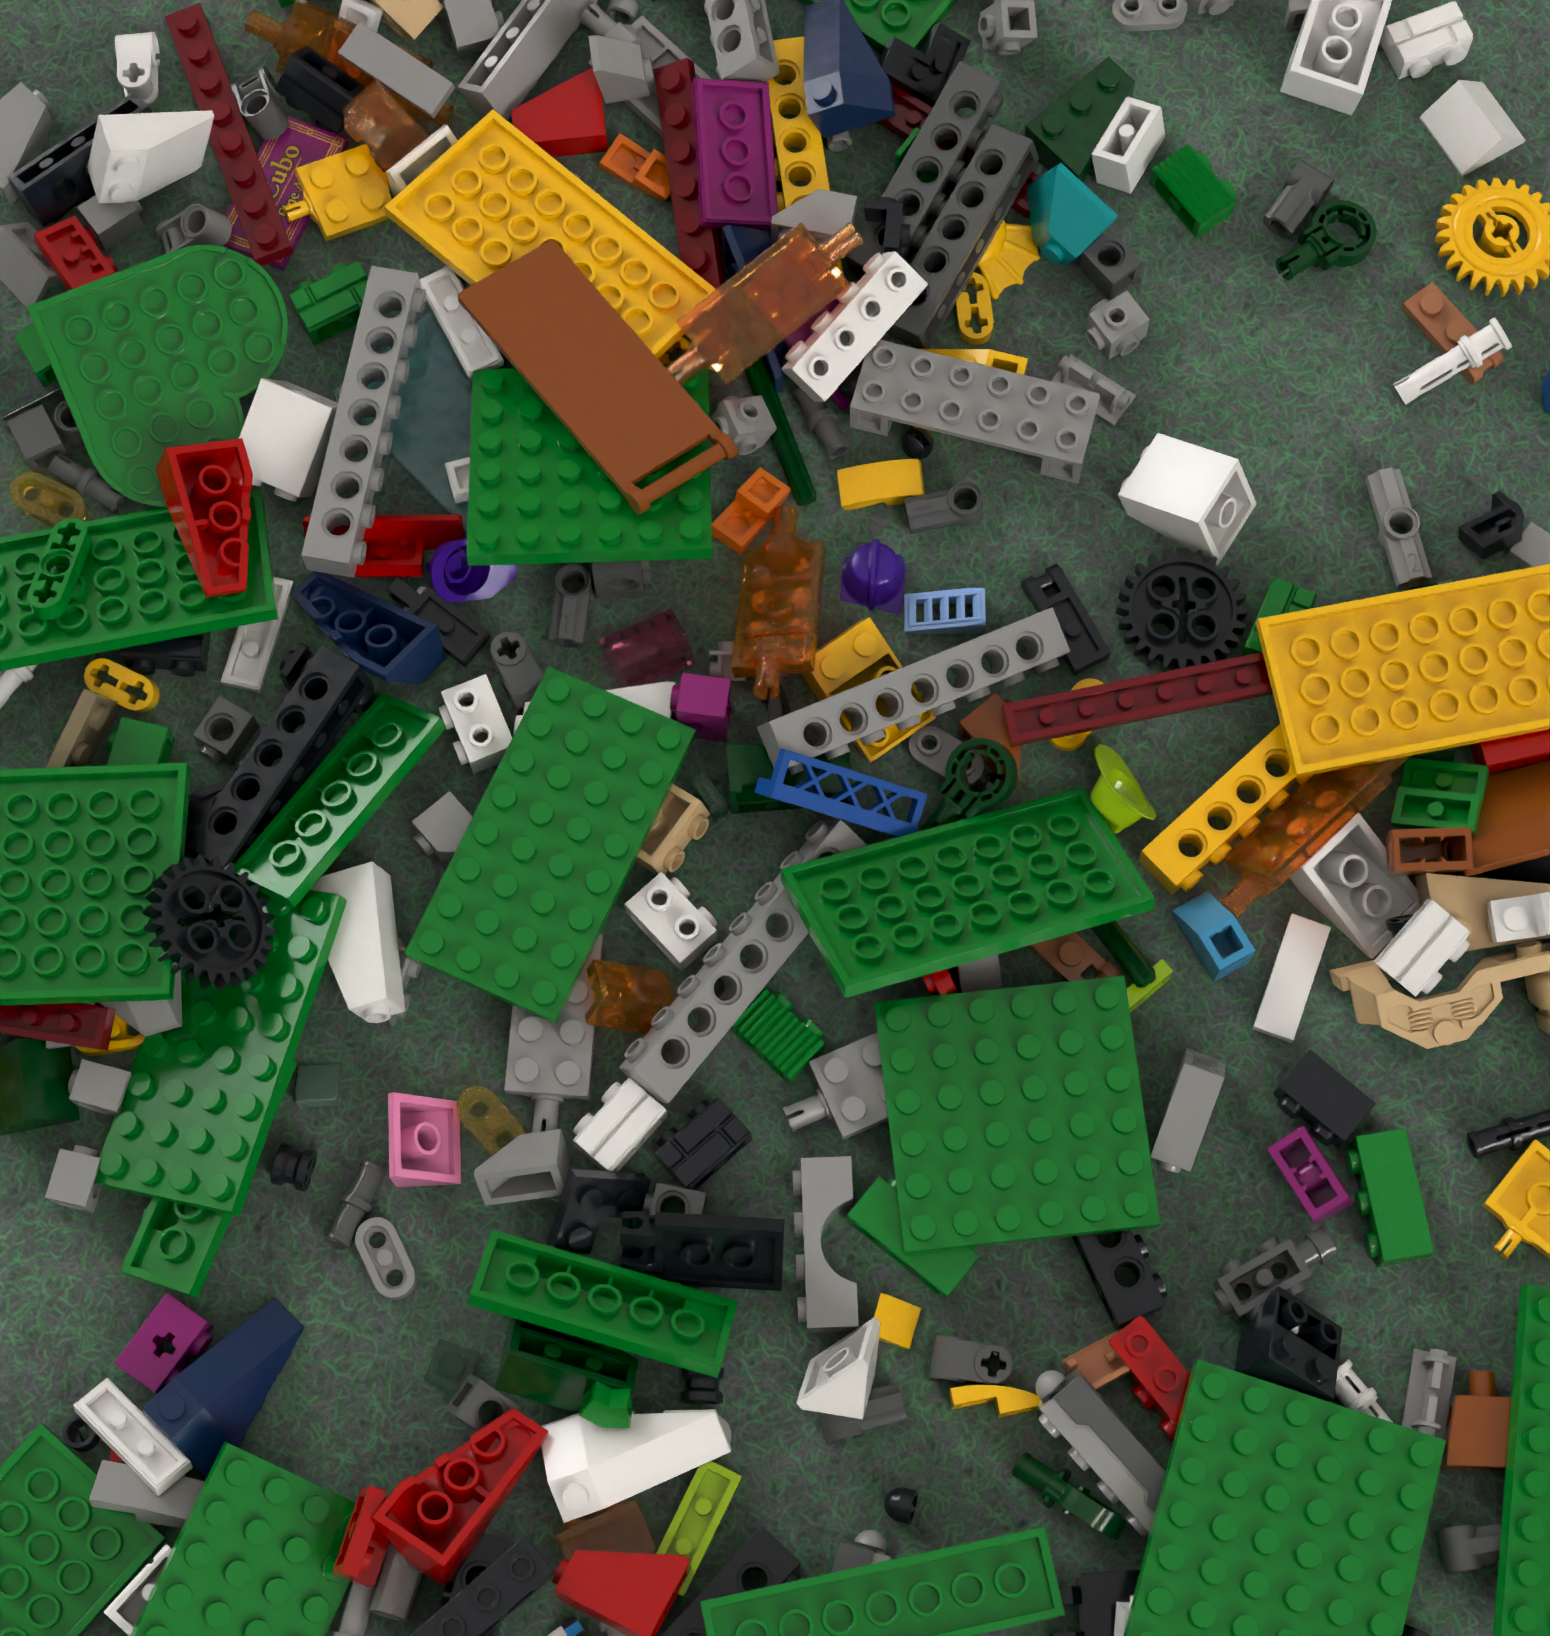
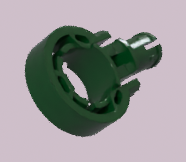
[1275,200,1377,280]
[920,738,1018,831]
[1012,1452,1129,1540]

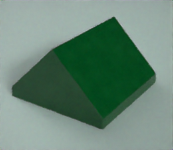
[0,1038,80,1136]

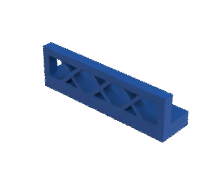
[754,748,928,837]

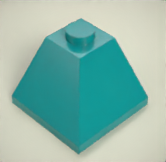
[1027,163,1118,266]

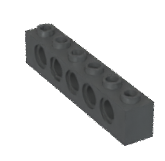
[847,61,1004,276]
[886,124,1039,349]

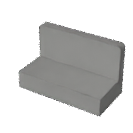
[0,222,64,309]

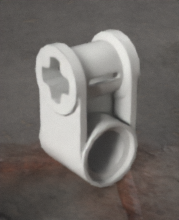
[115,32,160,105]

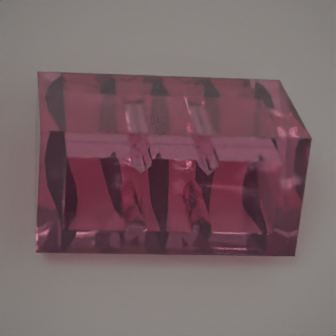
[598,609,696,688]

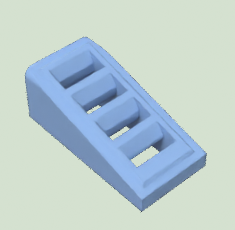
[904,588,986,634]

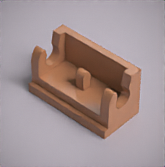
[1061,1325,1131,1391]

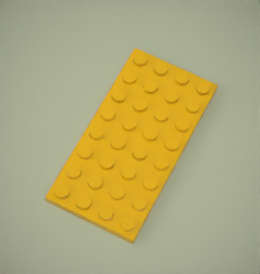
[384,109,720,359]
[1256,564,1550,778]

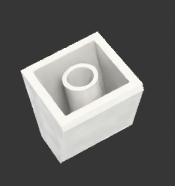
[239,378,338,502]
[1118,433,1257,566]

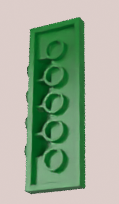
[234,693,446,908]
[120,1059,298,1299]
[467,1229,738,1378]

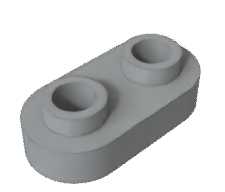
[1111,0,1187,31]
[908,726,984,787]
[355,1217,417,1300]

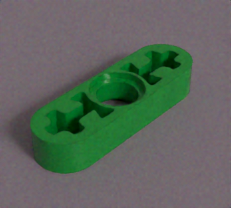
[27,518,92,620]

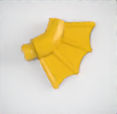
[976,220,1040,300]

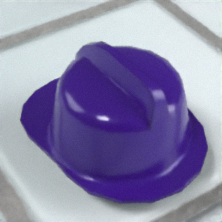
[426,539,518,602]
[840,539,906,615]

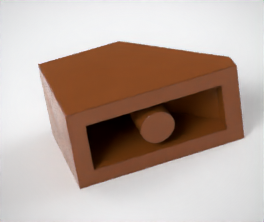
[957,692,1021,788]

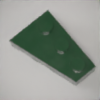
[1024,56,1135,182]
[726,744,852,814]
[495,1318,638,1413]

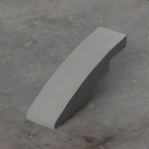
[89,1460,205,1531]

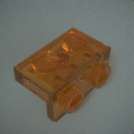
[343,78,431,169]
[585,959,674,1034]
[555,1499,658,1561]

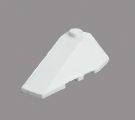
[541,1409,731,1523]

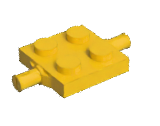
[282,144,392,242]
[1481,1139,1550,1260]

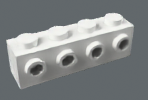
[781,251,928,402]

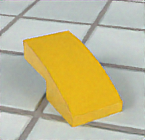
[837,459,925,510]
[949,1385,1041,1418]

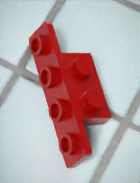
[303,515,465,578]
[1109,1316,1190,1444]

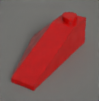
[156,438,253,598]
[372,1408,549,1587]

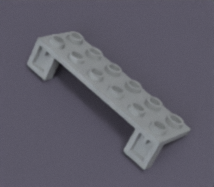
[850,340,1100,484]

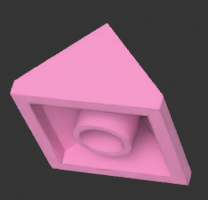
[388,1092,461,1187]

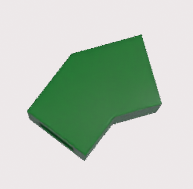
[579,1381,633,1428]

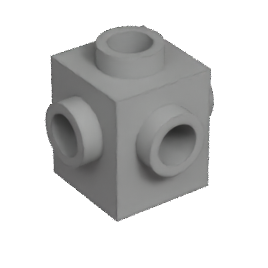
[978,0,1038,56]
[1085,290,1150,360]
[710,395,777,455]

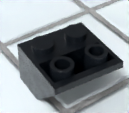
[1234,1286,1342,1401]

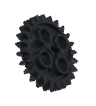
[1116,548,1248,672]
[142,855,276,991]

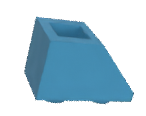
[1171,891,1256,982]

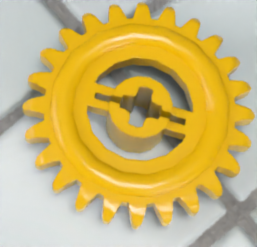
[1435,178,1550,297]

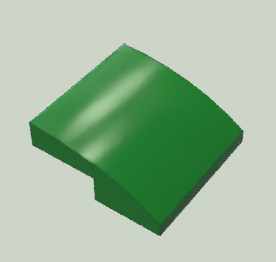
[1391,758,1489,835]

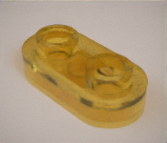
[10,472,87,527]
[457,1086,525,1157]

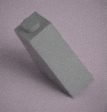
[0,82,54,205]
[1150,1048,1226,1173]

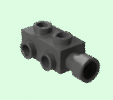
[1212,1227,1338,1322]

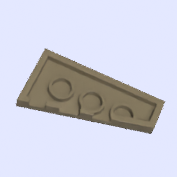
[45,689,121,768]

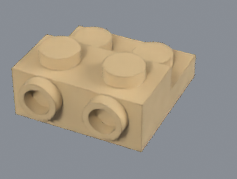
[635,784,710,875]

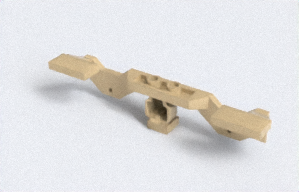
[1329,941,1550,1049]

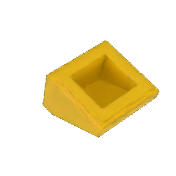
[874,1293,921,1349]

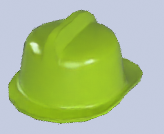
[1090,744,1157,834]

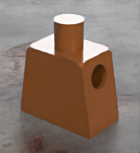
[1385,827,1474,876]
[1440,1371,1511,1471]

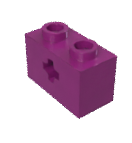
[670,673,733,742]
[1267,1126,1355,1225]
[114,1292,214,1394]

